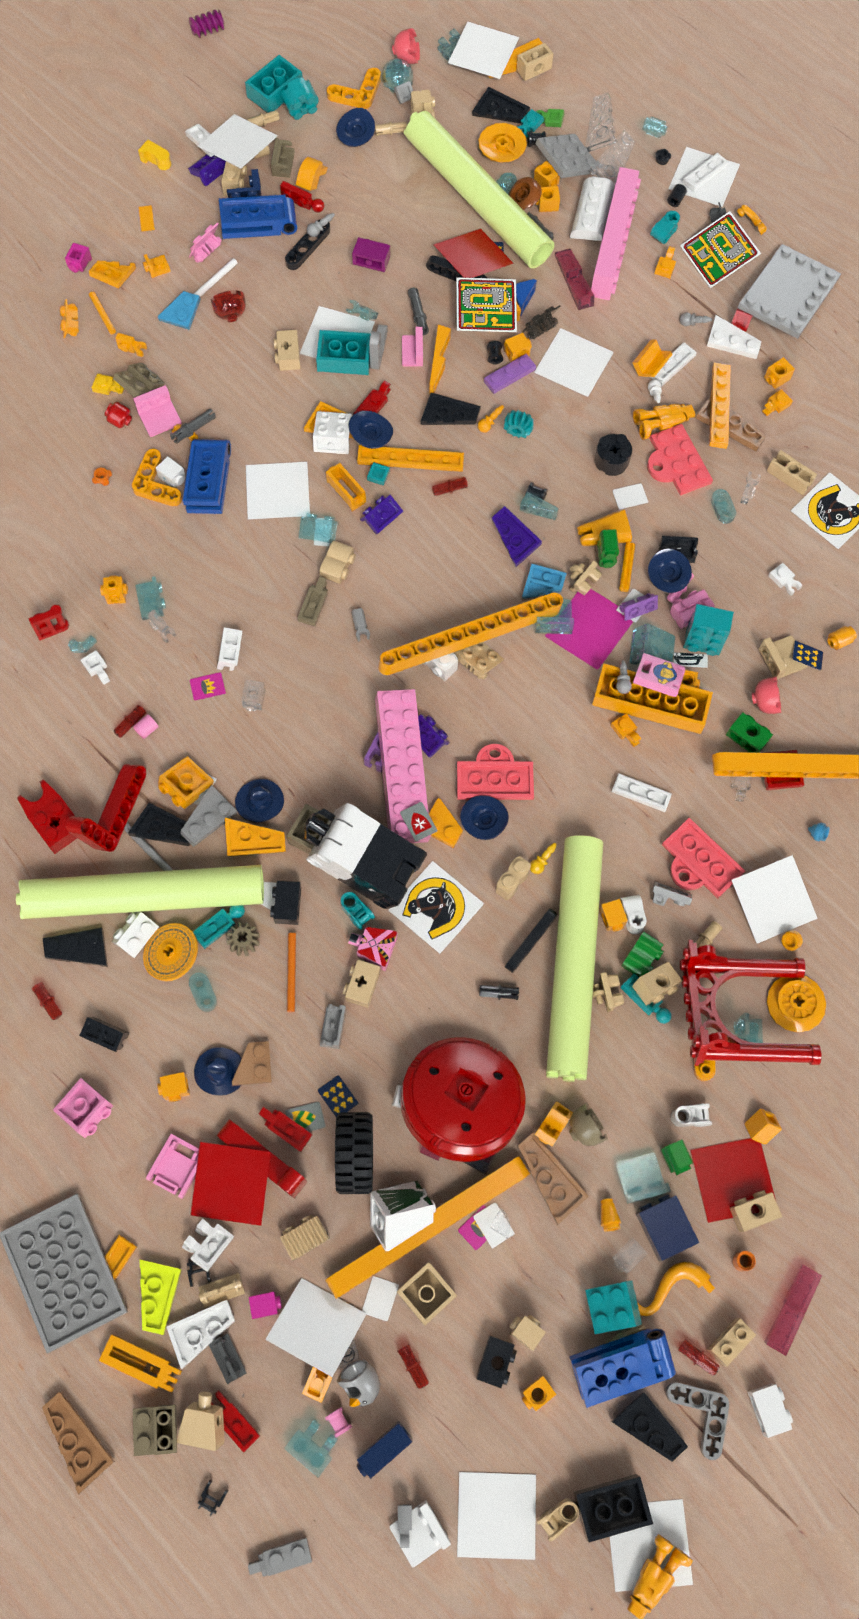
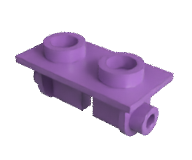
[619,593,658,621]

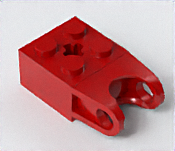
[17,779,77,854]

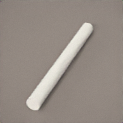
[194,258,238,297]

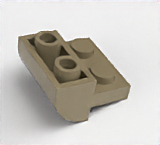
[113,363,165,397]
[133,1405,177,1456]

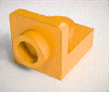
[142,254,171,278]

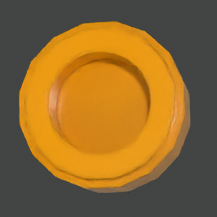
[782,930,803,951]

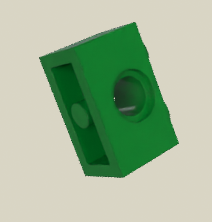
[726,712,773,753]

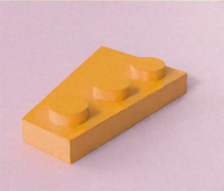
[225,818,286,856]

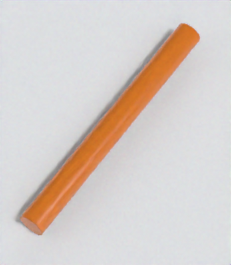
[287,933,296,1012]

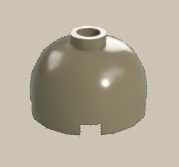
[569,1103,608,1146]

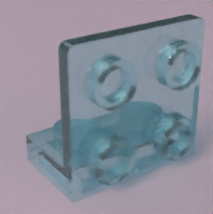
[629,623,675,665]
[734,1013,763,1043]
[615,1152,671,1204]

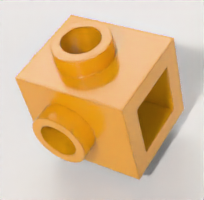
[100,575,128,604]

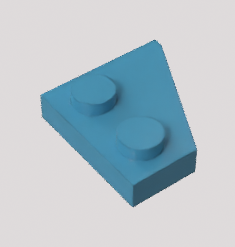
[158,291,201,330]
[522,564,567,599]

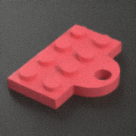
[647,424,713,495]
[457,744,534,800]
[662,818,746,899]

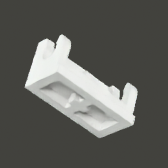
[217,627,242,671]

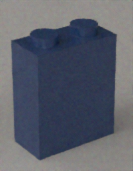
[636,1194,700,1262]
[356,1421,413,1479]

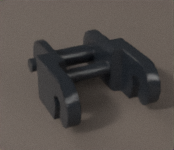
[187,1258,211,1287]
[198,1479,229,1516]

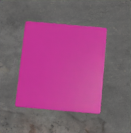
[545,589,633,670]

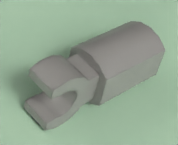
[351,608,370,642]
[398,1504,412,1548]

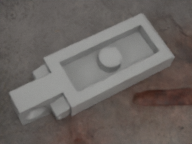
[248,1537,312,1577]

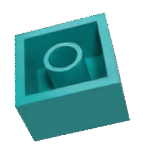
[585,1280,642,1334]

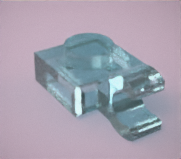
[346,300,379,321]

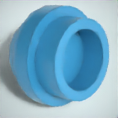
[808,822,830,842]

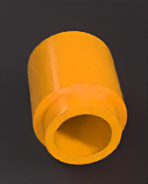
[827,626,857,650]

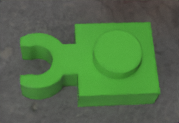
[536,109,565,127]

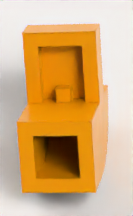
[296,156,328,191]
[535,1101,573,1146]

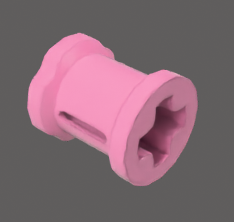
[325,1407,352,1438]

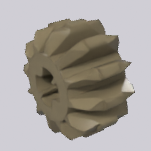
[226,922,260,956]

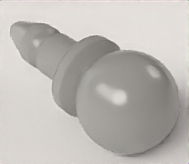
[307,213,335,237]
[679,312,712,326]
[616,660,632,694]

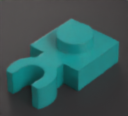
[517,109,544,138]

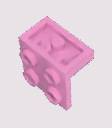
[133,385,182,437]

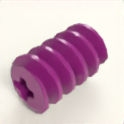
[189,9,224,38]

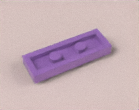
[484,354,536,394]

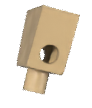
[177,1392,225,1451]

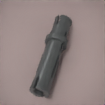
[408,287,429,335]
[170,409,216,444]

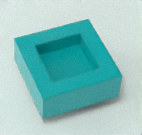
[367,462,390,486]

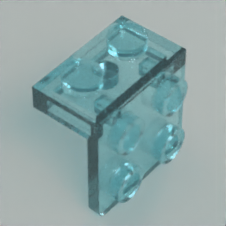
[535,599,574,634]

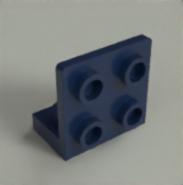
[227,169,262,198]

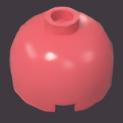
[392,28,420,65]
[752,676,782,714]

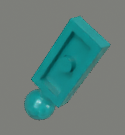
[193,905,245,949]
[620,973,672,1024]

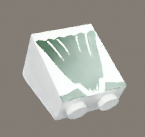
[370,1181,436,1251]

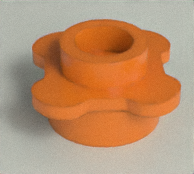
[92,467,112,486]

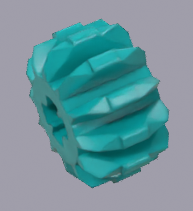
[504,410,534,438]

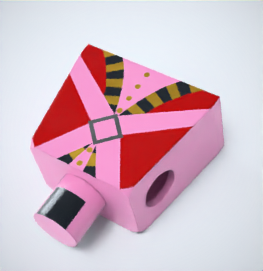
[348,927,398,971]

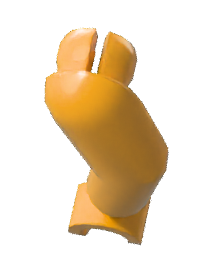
[737,205,767,235]

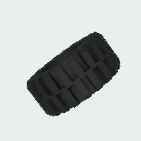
[335,1112,373,1194]

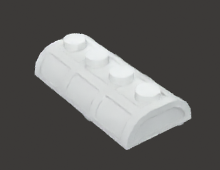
[570,177,615,241]

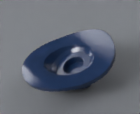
[336,108,375,147]
[349,411,393,449]
[648,549,692,593]
[235,779,284,822]
[460,796,509,840]
[194,1048,242,1096]

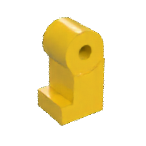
[138,140,171,170]

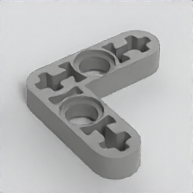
[369,324,388,370]
[666,1382,729,1460]

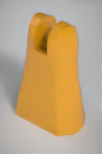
[577,509,632,546]

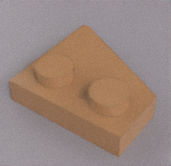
[232,1041,272,1086]

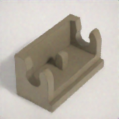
[271,138,295,178]

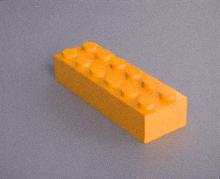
[592,663,713,734]

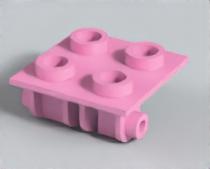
[189,222,222,263]

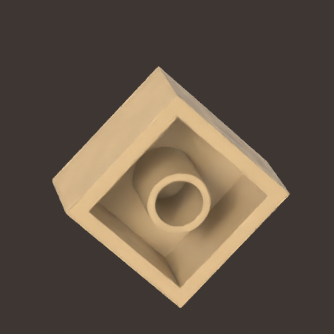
[397,1262,457,1326]

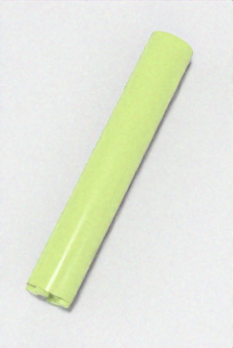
[404,111,554,268]
[546,836,603,1082]
[16,865,264,919]

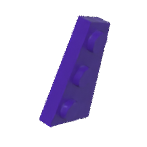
[492,506,542,567]

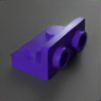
[188,154,226,186]
[360,495,404,534]
[418,714,450,758]

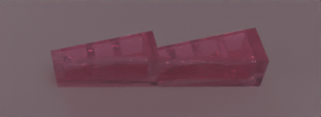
[555,249,594,310]
[764,1264,822,1356]

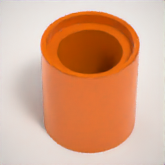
[732,1251,756,1271]

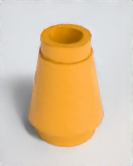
[600,1198,621,1232]

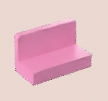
[402,327,423,366]

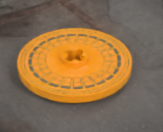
[143,923,198,981]

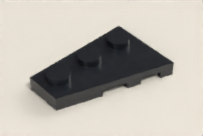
[472,87,530,124]
[420,393,481,425]
[128,803,190,846]
[43,928,108,967]
[611,1392,688,1462]

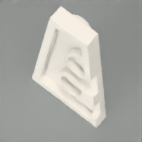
[707,315,762,359]
[167,1300,235,1369]

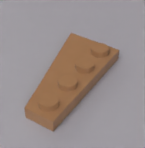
[696,396,766,451]
[517,1133,589,1225]
[42,1391,115,1495]

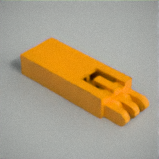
[99,1334,182,1392]

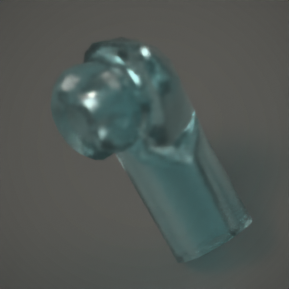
[68,635,97,653]

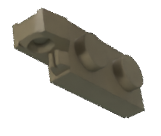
[297,576,328,626]

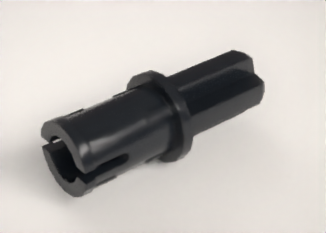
[479,984,519,1000]

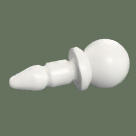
[648,379,662,403]

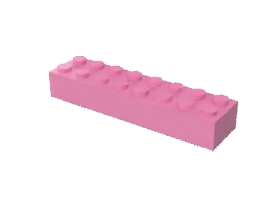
[590,167,641,300]
[375,689,431,843]

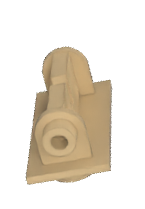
[198,1273,245,1308]

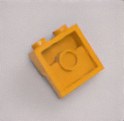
[158,756,214,809]

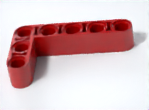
[66,764,146,852]
[216,1119,307,1199]

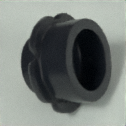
[655,149,671,165]

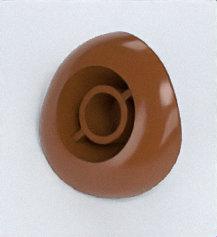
[508,177,542,210]

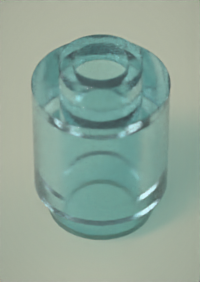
[642,116,668,138]

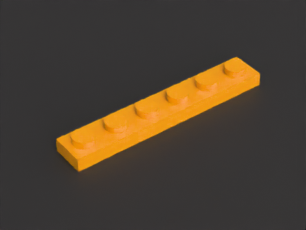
[709,362,731,449]
[357,445,464,472]

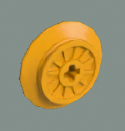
[478,123,527,163]
[767,976,826,1033]

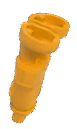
[633,404,695,440]
[627,1534,693,1619]

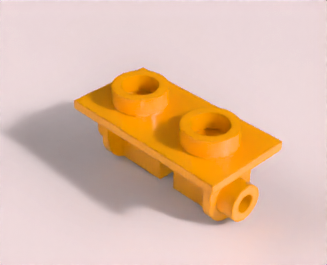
[60,299,79,338]

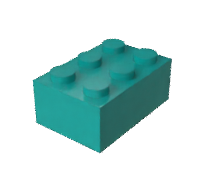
[245,55,303,113]
[316,330,371,375]
[683,604,734,656]

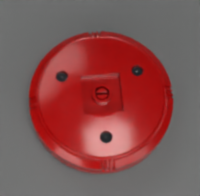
[400,1037,526,1162]

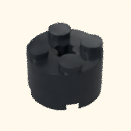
[594,434,632,476]

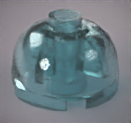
[382,58,413,93]

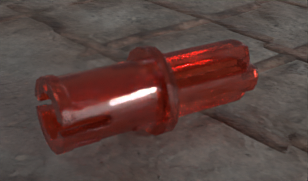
[432,477,468,496]
[114,705,146,738]
[32,982,62,1020]
[678,1339,720,1376]
[397,1344,429,1389]

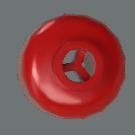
[105,402,132,429]

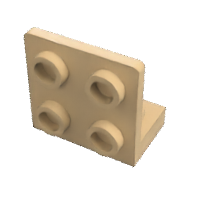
[759,636,808,679]

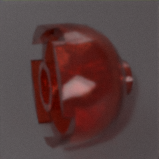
[211,291,246,322]

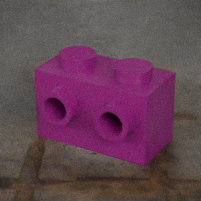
[352,237,391,272]

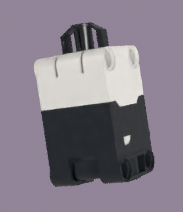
[304,803,427,909]

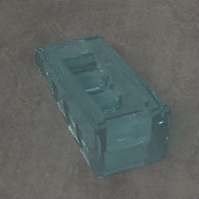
[520,492,559,520]

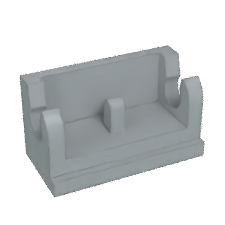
[320,1004,347,1049]

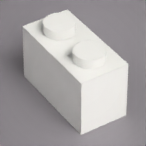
[748,1384,793,1438]

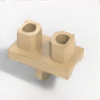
[570,561,602,596]
[593,972,624,1012]

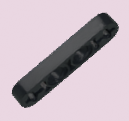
[285,219,330,270]
[426,255,488,282]
[505,908,558,973]

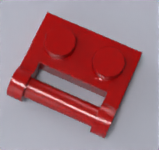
[28,605,69,641]

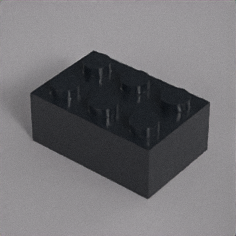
[573,1474,653,1543]

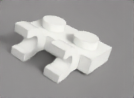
[182,1219,234,1272]

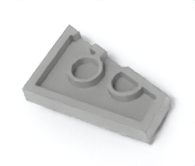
[180,785,237,847]

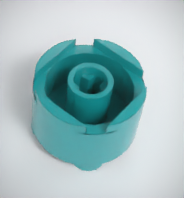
[281,78,319,120]

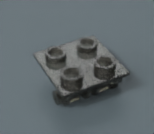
[522,305,561,340]

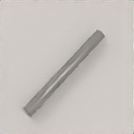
[124,822,173,871]

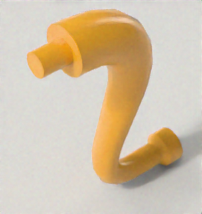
[637,1261,715,1316]

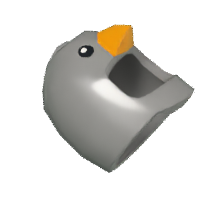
[337,1360,381,1407]

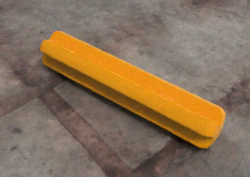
[619,542,635,592]

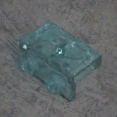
[299,513,339,543]

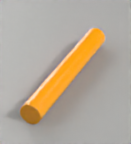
[89,292,116,334]

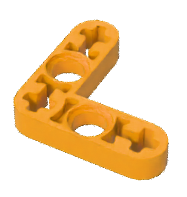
[327,68,381,109]
[132,449,182,506]

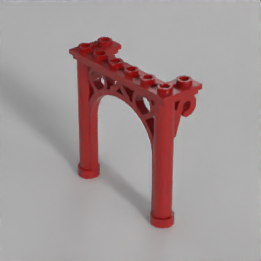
[679,940,822,1066]

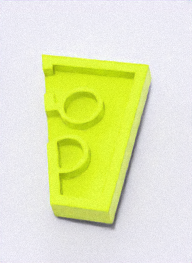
[139,1259,182,1335]

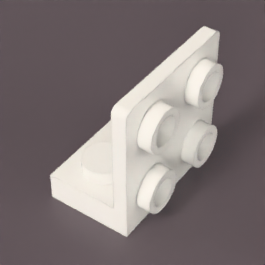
[313,411,352,454]
[390,1500,451,1567]

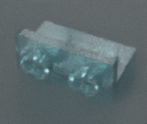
[135,576,166,620]

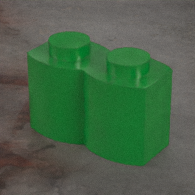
[597,529,619,568]
[621,931,664,977]
[660,1139,693,1176]

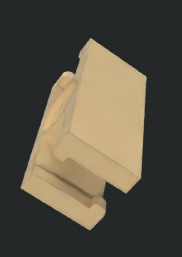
[767,450,817,495]

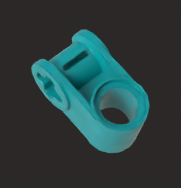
[650,211,680,244]
[341,892,375,930]

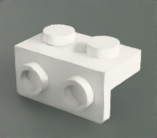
[112,912,159,958]

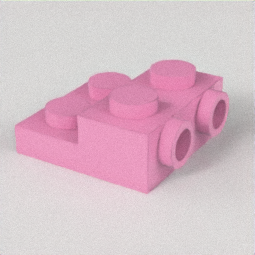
[53,1078,113,1138]

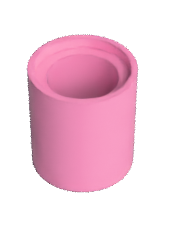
[133,714,159,739]

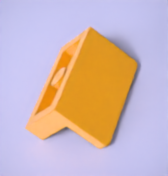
[632,339,672,377]

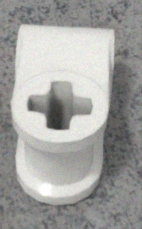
[620,894,647,934]
[671,1104,712,1127]

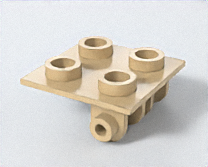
[455,642,504,680]

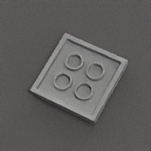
[535,134,601,178]

